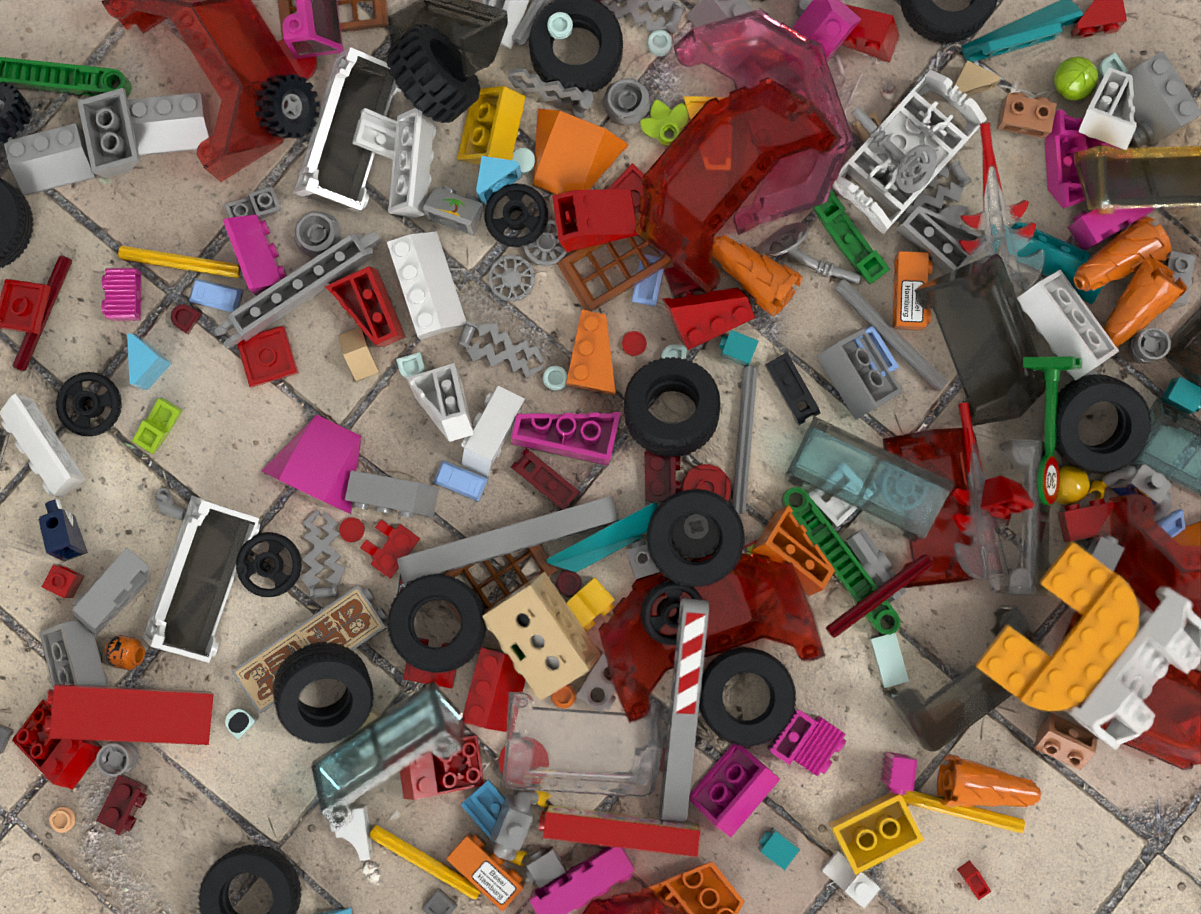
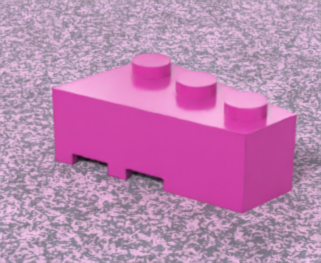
[1068,185,1154,251]

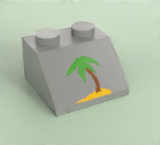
[423,186,484,236]

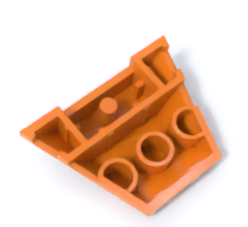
[533,108,629,195]
[637,861,745,914]

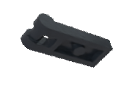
[765,352,821,425]

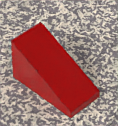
[957,860,991,900]

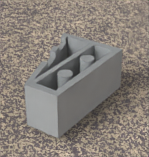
[896,206,991,278]
[345,470,439,518]
[72,547,151,635]

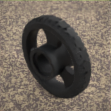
[484,183,548,247]
[56,372,122,437]
[236,532,302,597]
[640,580,702,645]

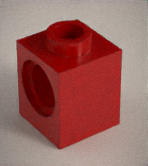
[41,564,84,598]

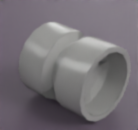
[1127,327,1171,364]
[96,741,139,777]

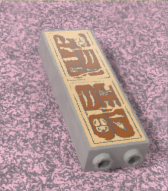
[231,585,388,714]

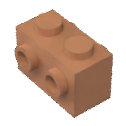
[997,92,1057,139]
[1034,713,1098,770]

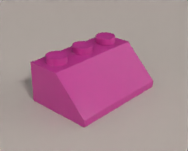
[780,0,861,82]
[223,215,287,296]
[689,744,780,837]

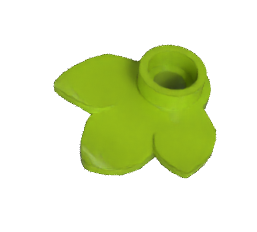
[640,100,688,147]

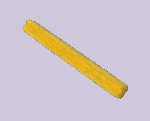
[118,246,241,278]
[902,790,1025,833]
[369,825,481,900]

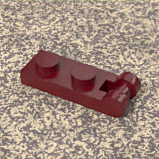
[511,448,580,510]

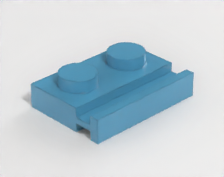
[461,779,505,843]

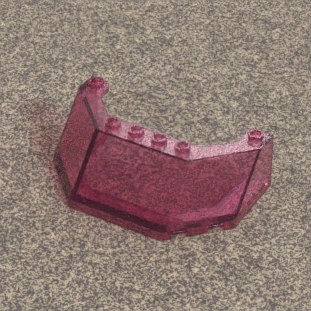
[673,9,854,235]

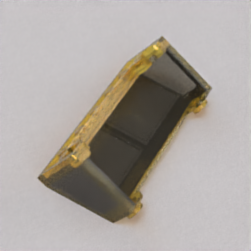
[1074,145,1201,215]

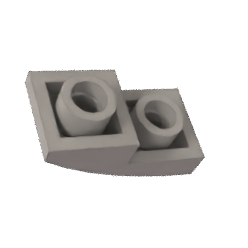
[224,187,281,219]

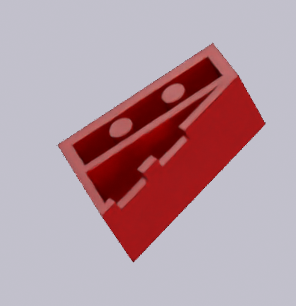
[842,4,900,63]
[325,266,406,347]
[662,287,755,350]

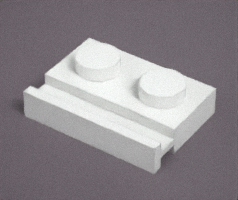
[352,108,397,160]

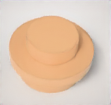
[49,807,76,833]

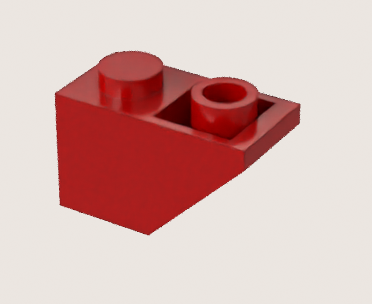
[1071,0,1127,38]
[980,475,1034,518]
[1057,498,1115,542]

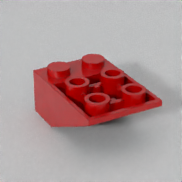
[552,189,638,252]
[12,699,102,790]
[396,735,484,800]

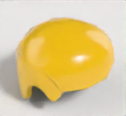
[1056,465,1090,505]

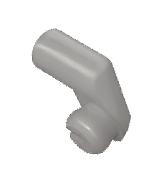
[155,488,187,520]

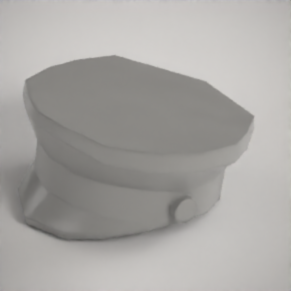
[603,78,650,125]
[294,211,341,258]

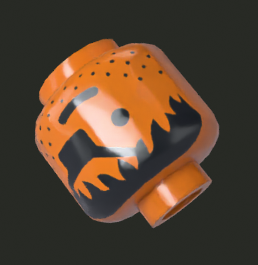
[104,635,145,670]

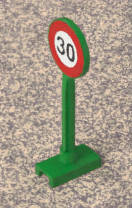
[1023,357,1082,506]

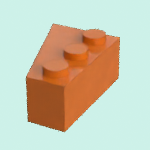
[566,310,616,396]
[751,505,835,596]

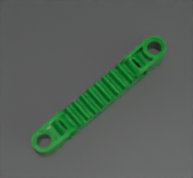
[0,57,132,97]
[781,487,900,635]

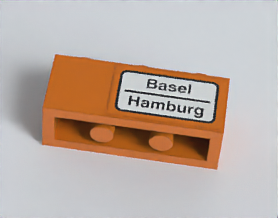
[892,251,933,331]
[446,833,525,912]

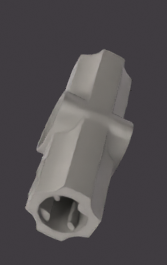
[845,529,906,603]

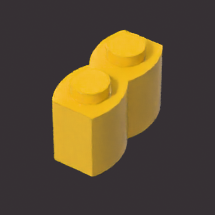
[566,577,615,632]

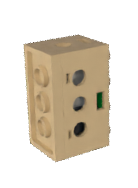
[482,571,602,701]

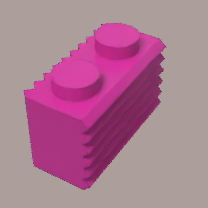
[101,268,141,321]
[767,708,818,765]
[794,715,846,777]
[881,752,918,795]

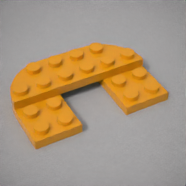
[975,541,1139,711]

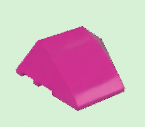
[1045,109,1129,208]
[262,415,362,514]

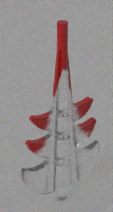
[957,122,1045,310]
[952,402,1021,591]

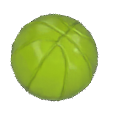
[1054,56,1098,101]

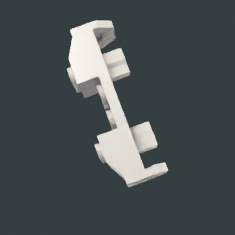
[828,70,987,234]
[1065,587,1201,750]

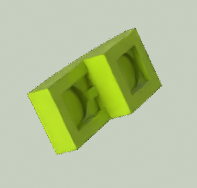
[132,397,183,454]

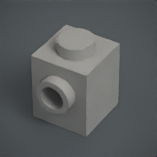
[626,540,660,579]
[525,846,566,888]

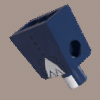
[38,499,88,562]

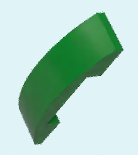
[811,189,890,285]

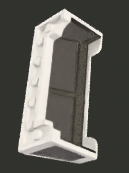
[293,47,402,212]
[142,496,260,663]

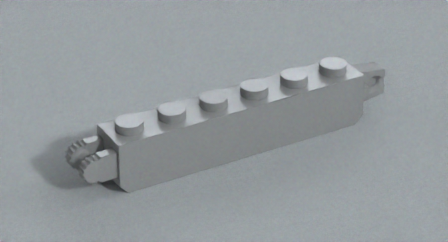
[214,231,381,349]

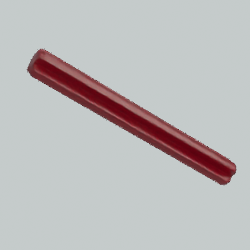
[13,255,72,371]
[826,554,933,638]

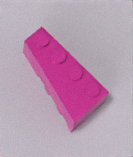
[511,412,621,466]
[529,846,635,914]

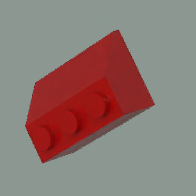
[461,646,526,733]

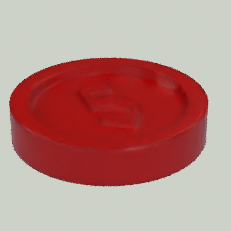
[622,331,647,356]
[339,517,365,542]

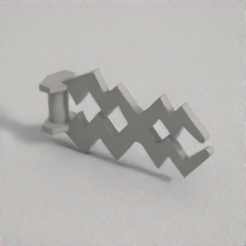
[600,0,685,34]
[508,68,593,118]
[889,160,972,223]
[457,321,543,378]
[300,510,346,600]

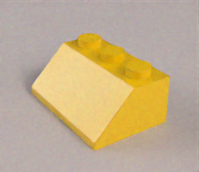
[457,86,526,165]
[828,792,924,875]

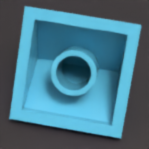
[476,156,522,205]
[127,333,172,390]

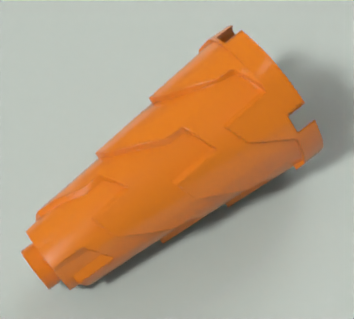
[1073,216,1172,291]
[709,235,803,317]
[1103,257,1188,349]
[937,754,1041,807]

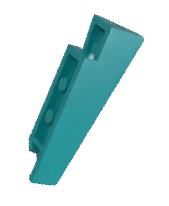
[961,0,1083,63]
[991,222,1104,304]
[545,502,658,573]

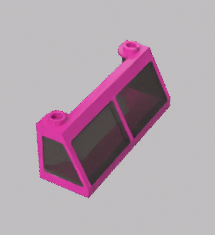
[282,0,344,59]

